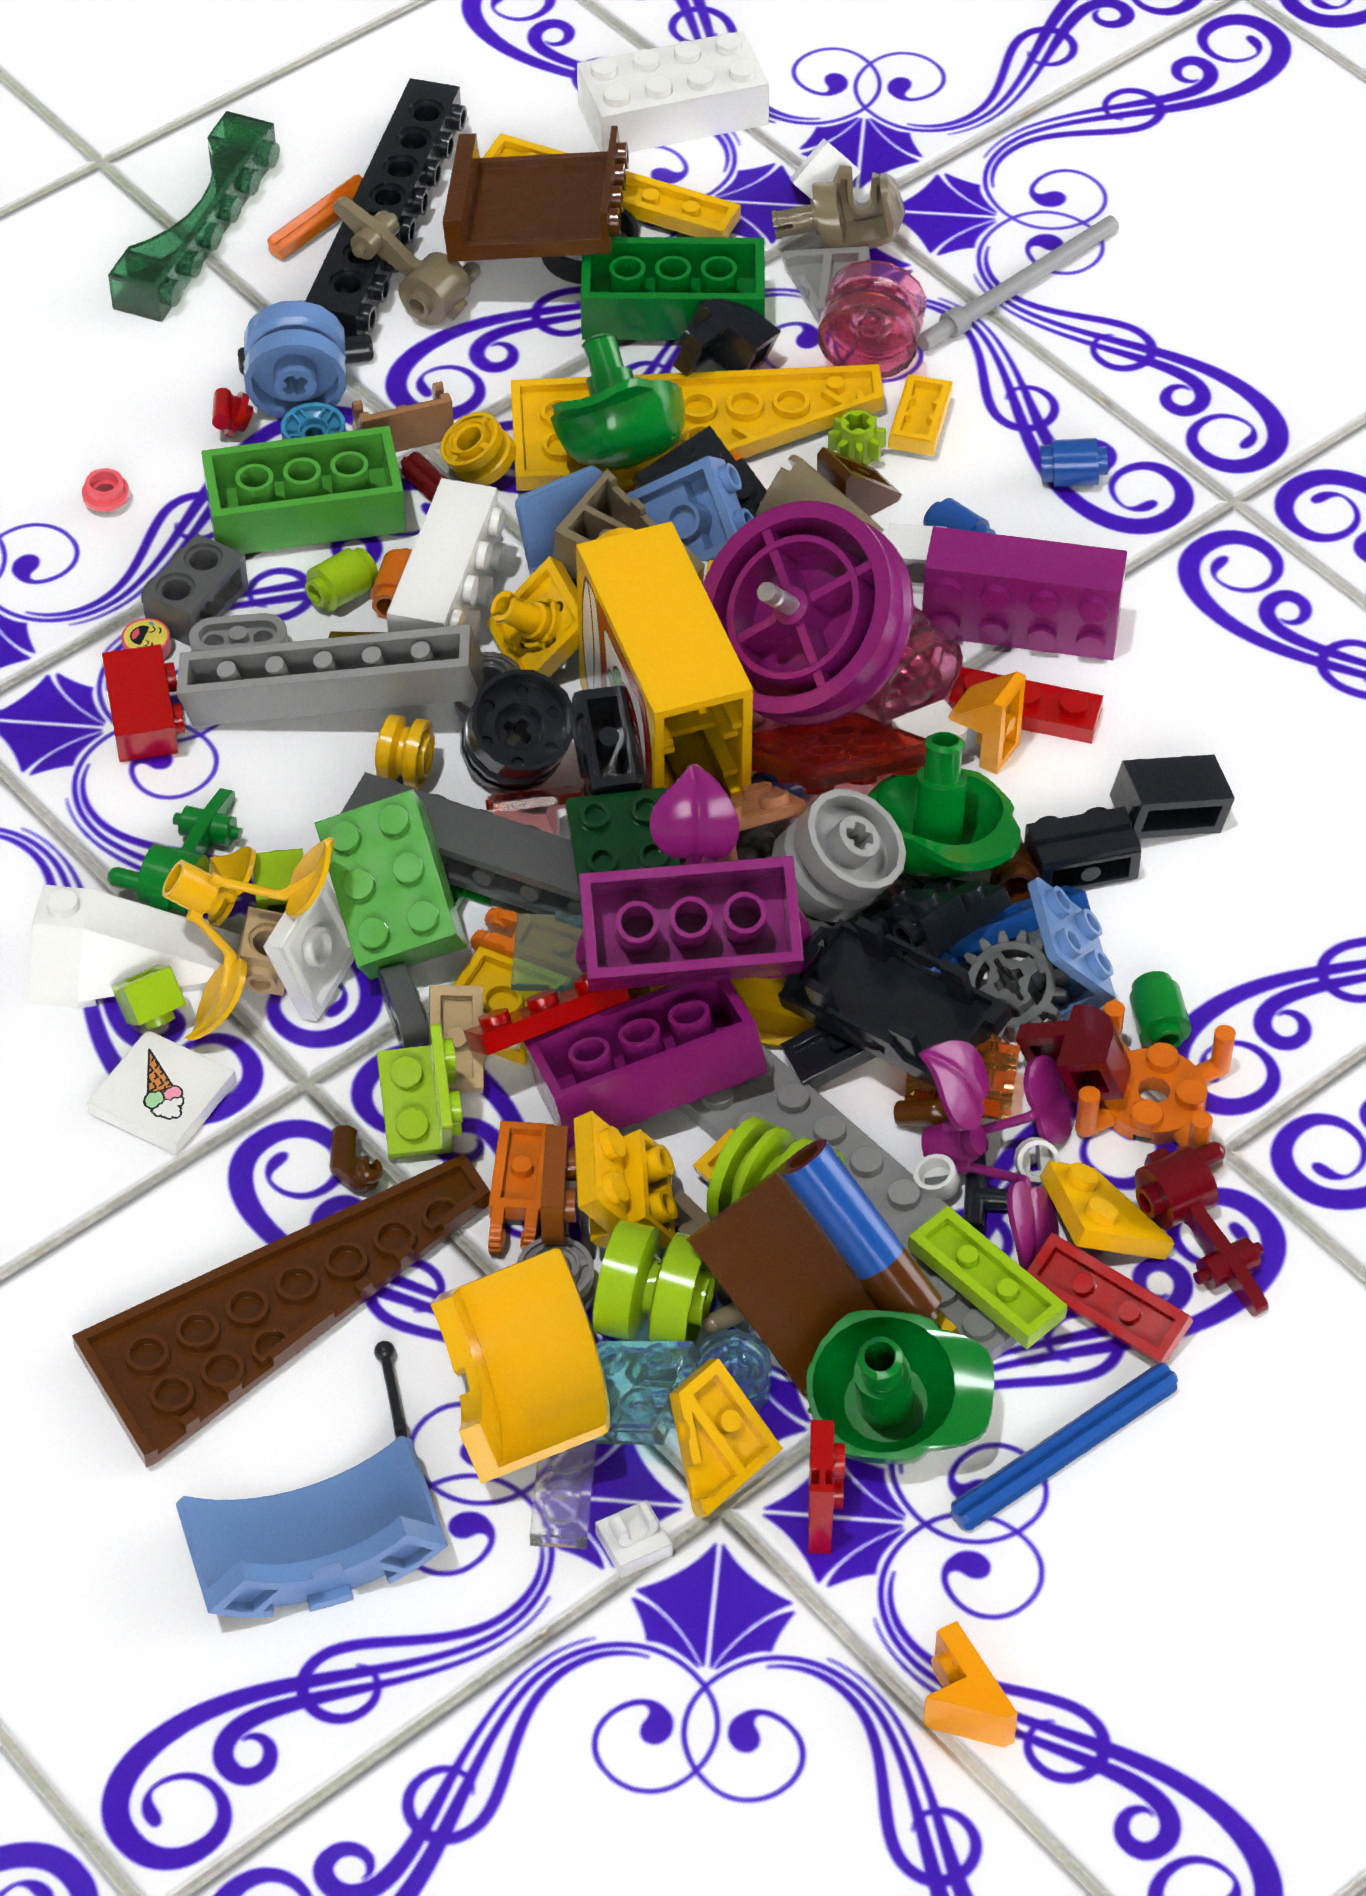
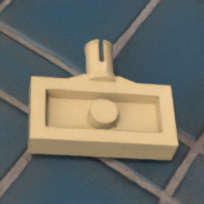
[429,985,521,1093]

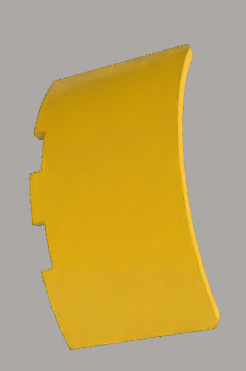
[431,1248,610,1484]

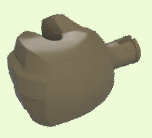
[772,165,905,249]

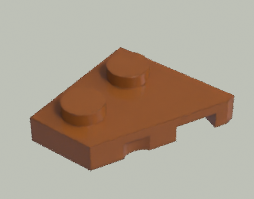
[541,1125,577,1245]

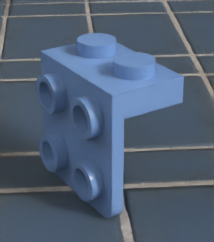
[515,466,602,588]
[1028,877,1116,1021]

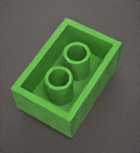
[314,789,468,980]

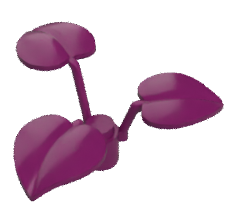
[576,763,818,979]
[919,1040,1075,1271]

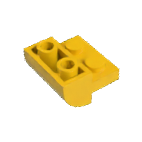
[574,1111,678,1249]

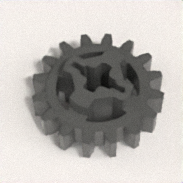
[964,930,1071,1045]

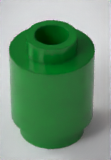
[1129,971,1192,1048]

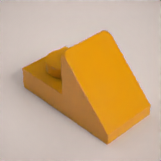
[948,672,1026,775]
[923,1621,1018,1748]

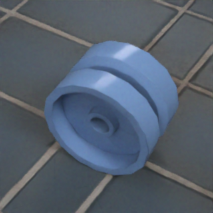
[244,300,346,419]

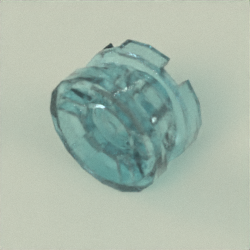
[693,1330,772,1412]

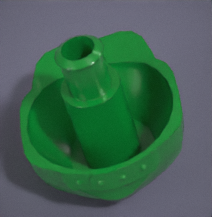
[550,332,685,471]
[867,732,1021,878]
[804,1310,995,1465]

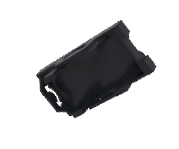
[778,916,1013,1087]

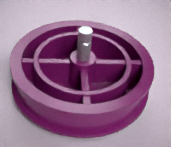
[703,501,914,726]

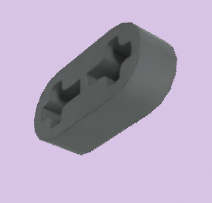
[378,962,429,1048]

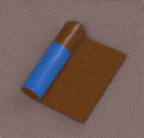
[687,1139,942,1397]

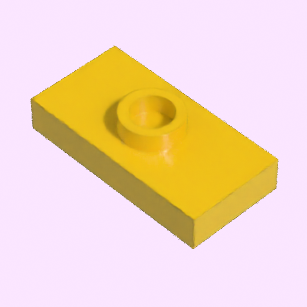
[888,374,953,456]

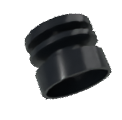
[460,669,573,794]

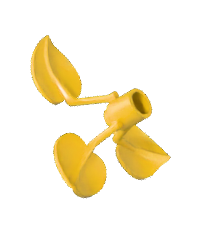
[162,837,335,1041]

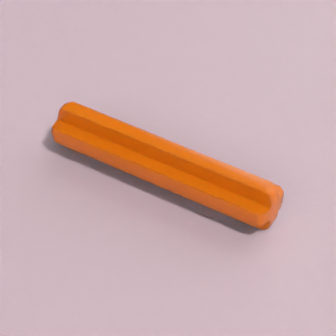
[267,174,363,259]

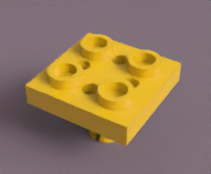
[486,556,579,677]

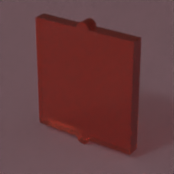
[485,785,583,813]

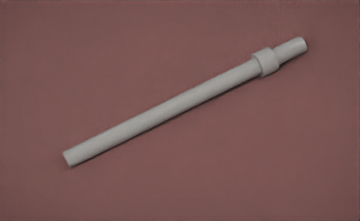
[916,215,1119,351]

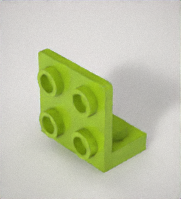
[377,1023,463,1160]

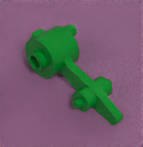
[107,788,243,916]

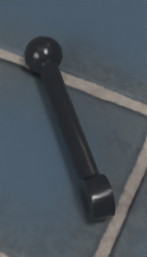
[374,1341,407,1439]

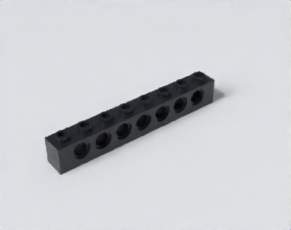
[305,78,467,336]

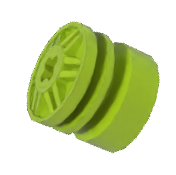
[706,1116,846,1221]

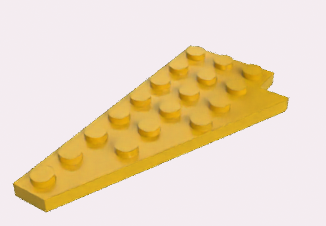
[511,364,884,492]

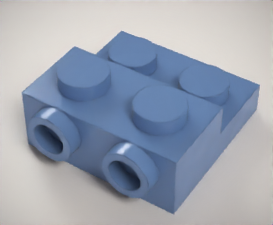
[627,456,754,562]

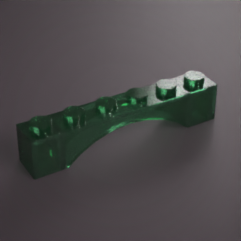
[108,111,280,323]

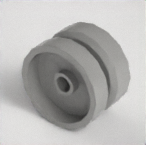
[771,788,906,922]

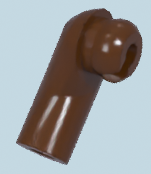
[893,1098,949,1127]
[329,1125,383,1192]

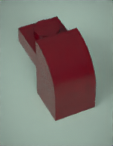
[1016,1004,1131,1103]

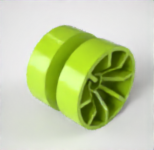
[593,1219,716,1355]

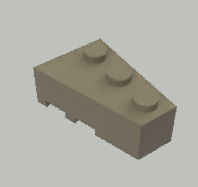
[553,469,705,585]

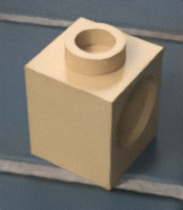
[237,906,285,996]

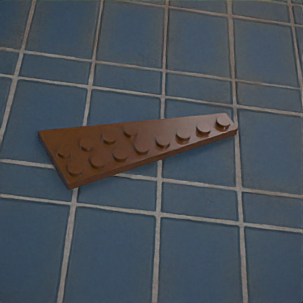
[72,1153,490,1468]

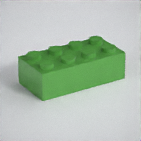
[201,426,406,554]

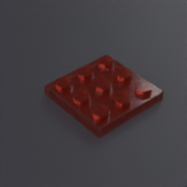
[751,712,926,794]

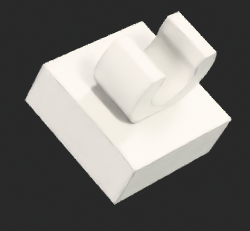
[595,1500,673,1578]

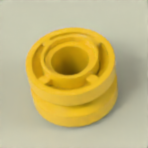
[440,412,516,486]
[375,714,435,789]

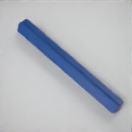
[950,1363,1178,1531]

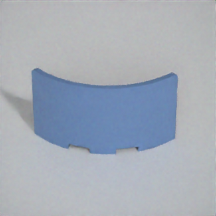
[176,1436,448,1618]

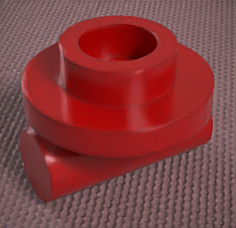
[212,388,253,437]

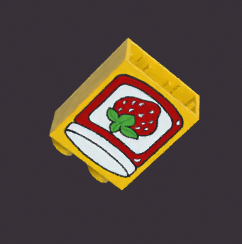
[576,521,753,798]

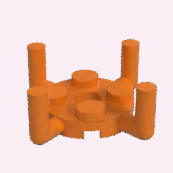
[1075,1000,1236,1149]

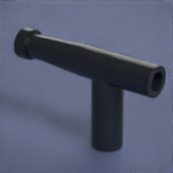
[963,1139,1008,1233]

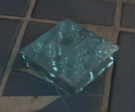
[583,1341,702,1445]

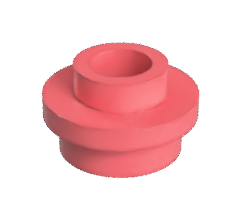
[82,468,130,512]

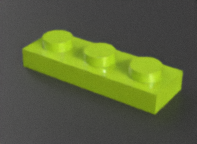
[908,1205,1067,1349]

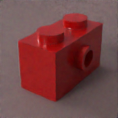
[102,644,186,762]

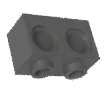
[141,533,249,646]

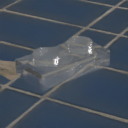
[529,1440,597,1549]

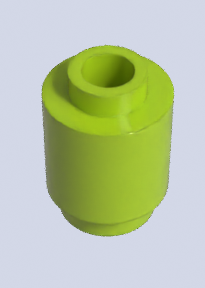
[305,548,378,612]

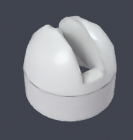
[1014,1137,1060,1183]
[913,1154,959,1201]

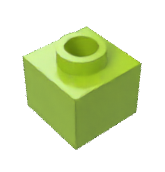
[110,965,186,1030]

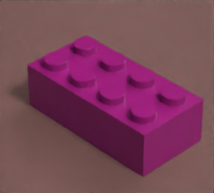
[921,526,1127,660]
[579,856,804,992]
[524,980,768,1148]

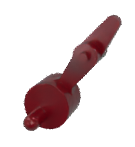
[1135,1141,1269,1317]

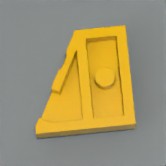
[1040,1161,1175,1260]
[669,1358,783,1518]

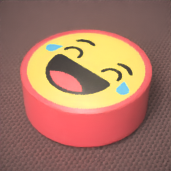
[121,618,172,659]

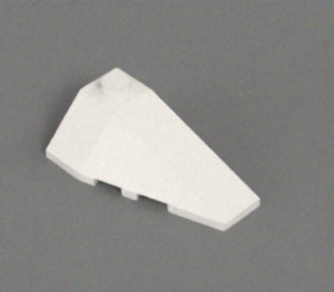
[27,884,241,1009]

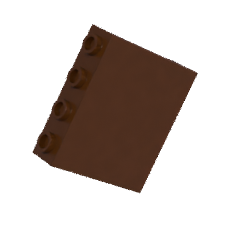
[442,126,629,262]

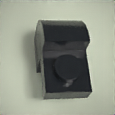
[672,299,781,377]

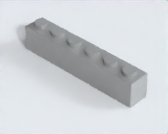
[176,624,484,727]

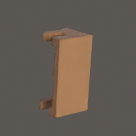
[351,381,454,452]

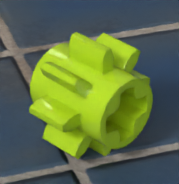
[828,410,886,465]

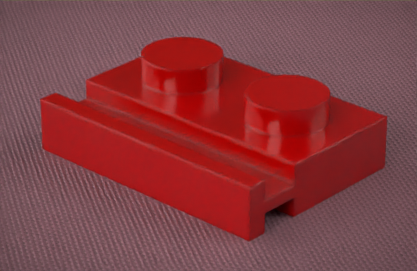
[808,1420,845,1554]

